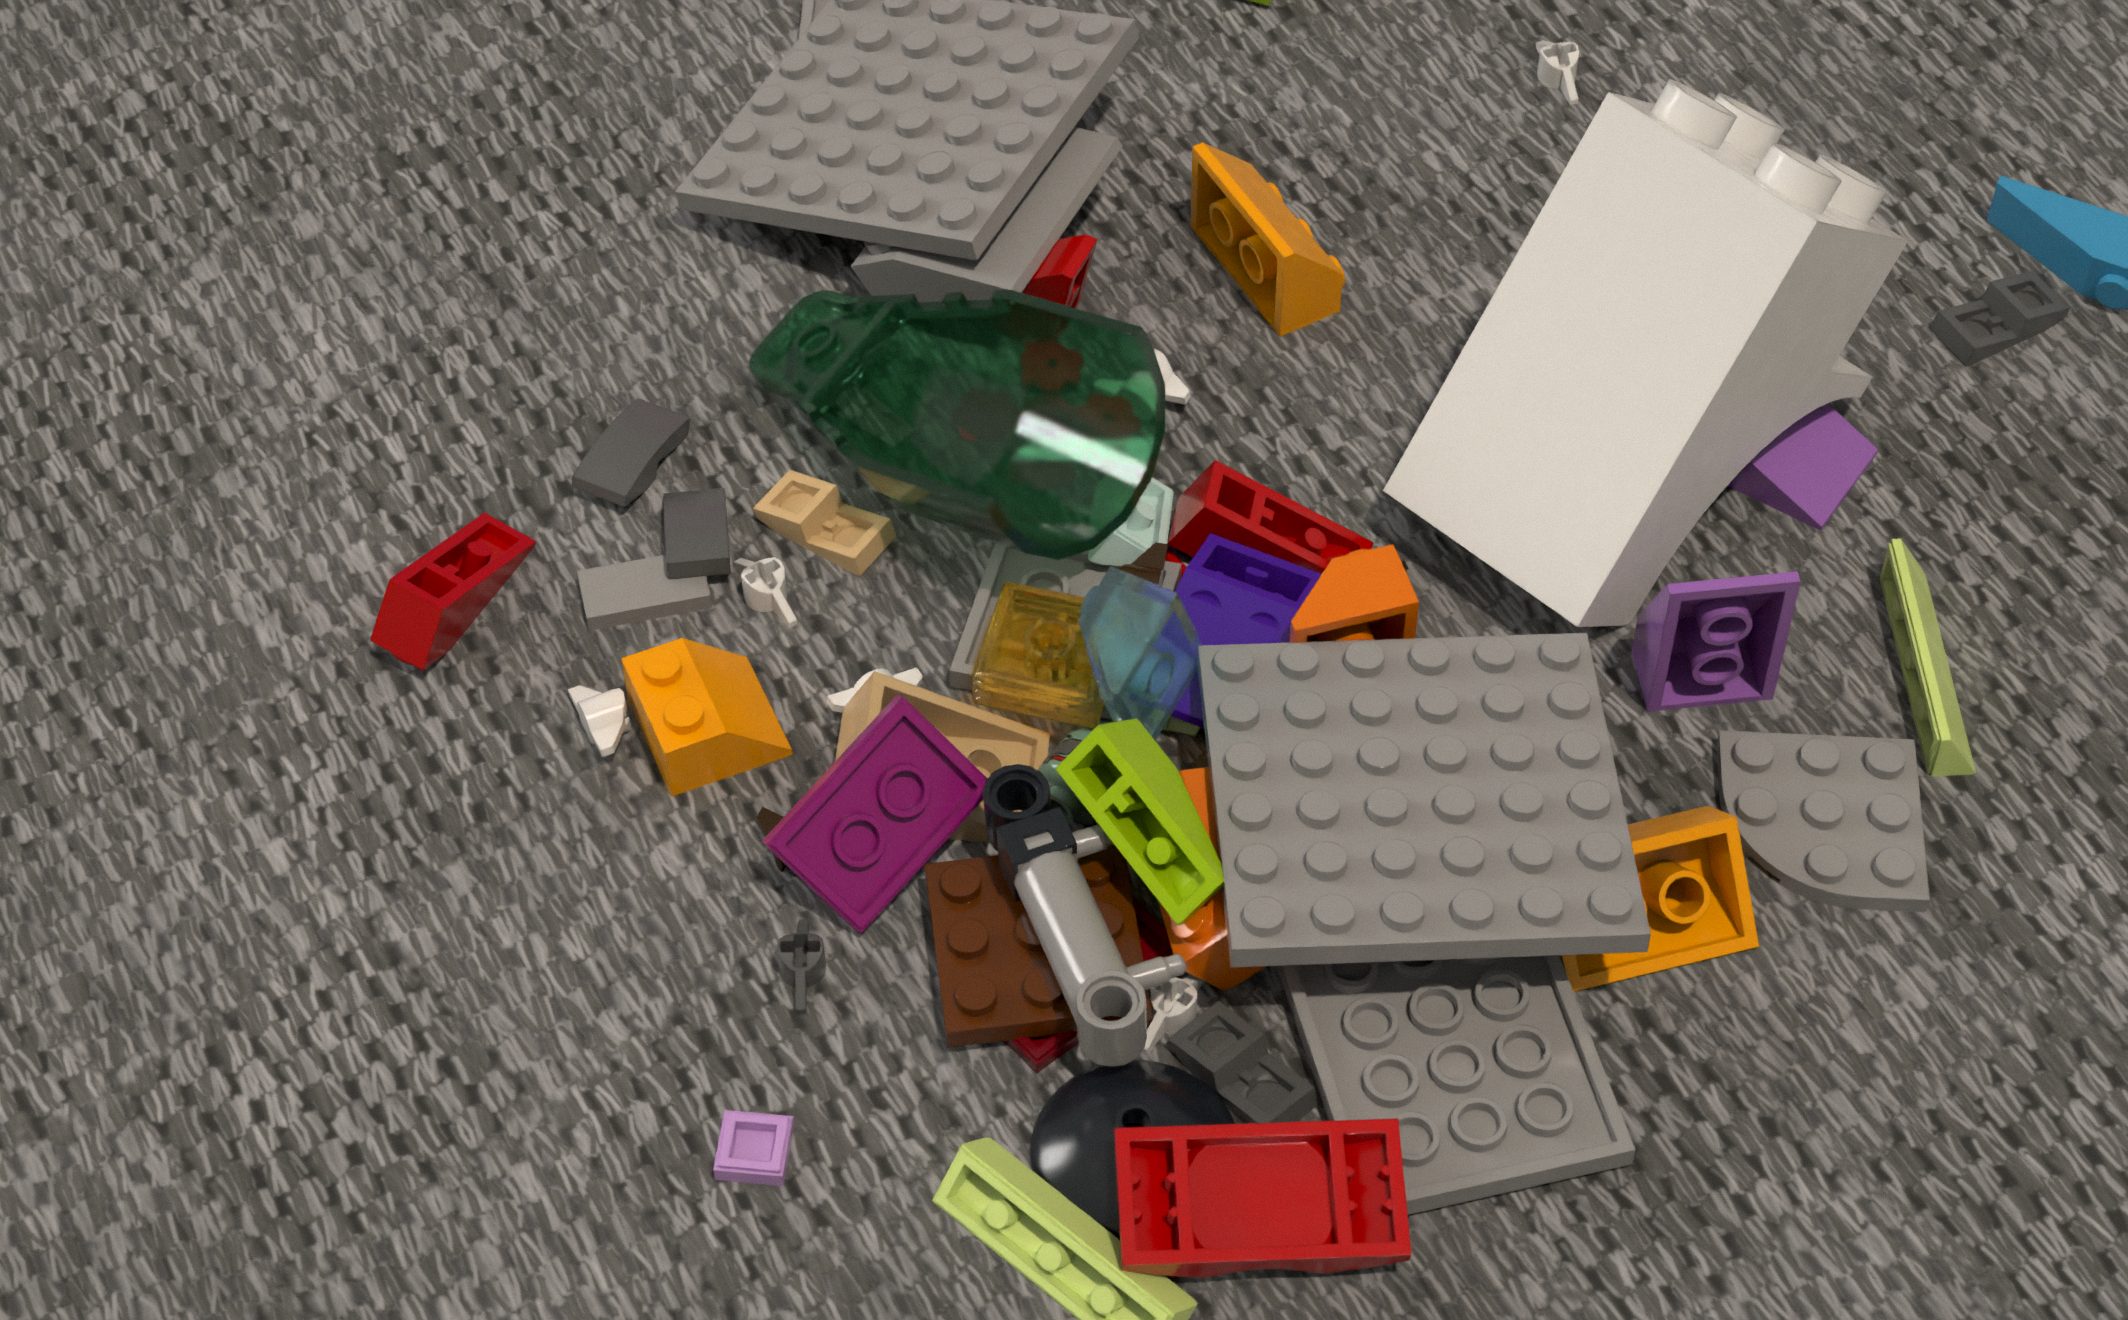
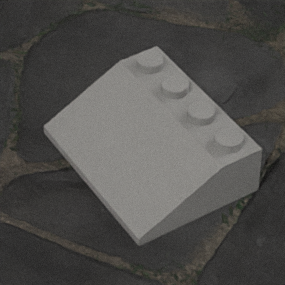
[851,127,1123,319]

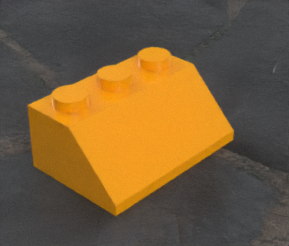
[1190,142,1345,337]
[1559,806,1759,992]

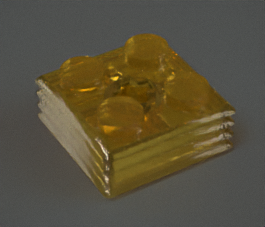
[971,582,1127,728]

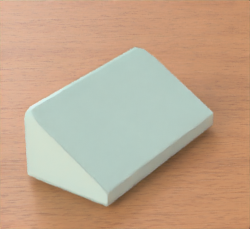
[1088,461,1174,567]

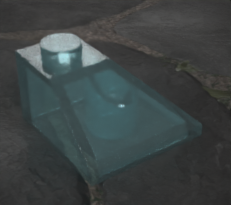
[1078,566,1202,741]

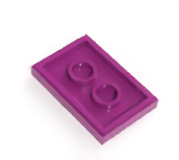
[761,694,988,934]

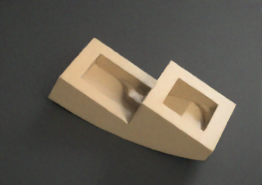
[753,469,896,576]

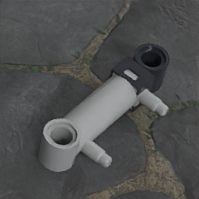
[983,764,1186,1067]

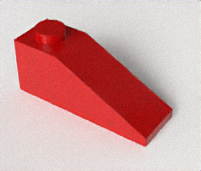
[1167,460,1373,574]
[370,512,536,670]

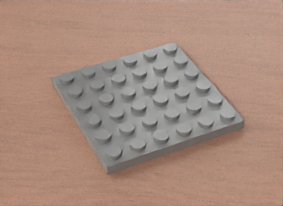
[675,0,1139,261]
[1197,633,1651,967]

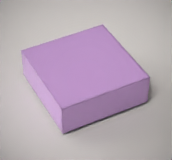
[713,1110,794,1186]

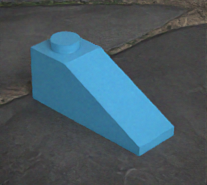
[1987,175,2128,310]

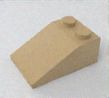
[835,671,1050,842]

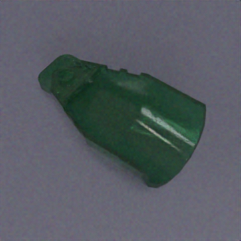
[749,290,1165,560]

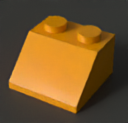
[621,638,793,797]

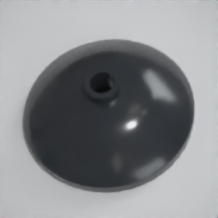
[1031,1060,1235,1240]

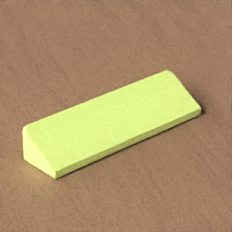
[1880,538,1976,776]
[932,1137,1198,1320]

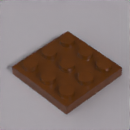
[924,844,1152,1048]

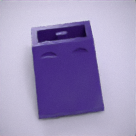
[1126,533,1322,728]

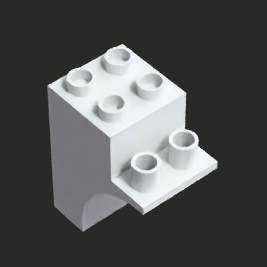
[1383,79,1908,627]

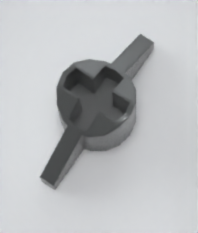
[777,919,826,1014]

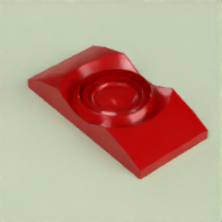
[1114,1118,1412,1278]

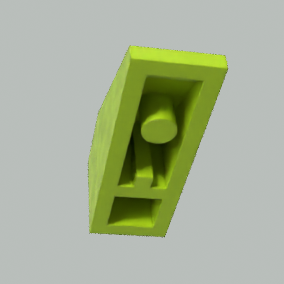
[1055,718,1225,925]

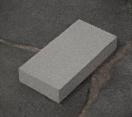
[577,555,712,631]

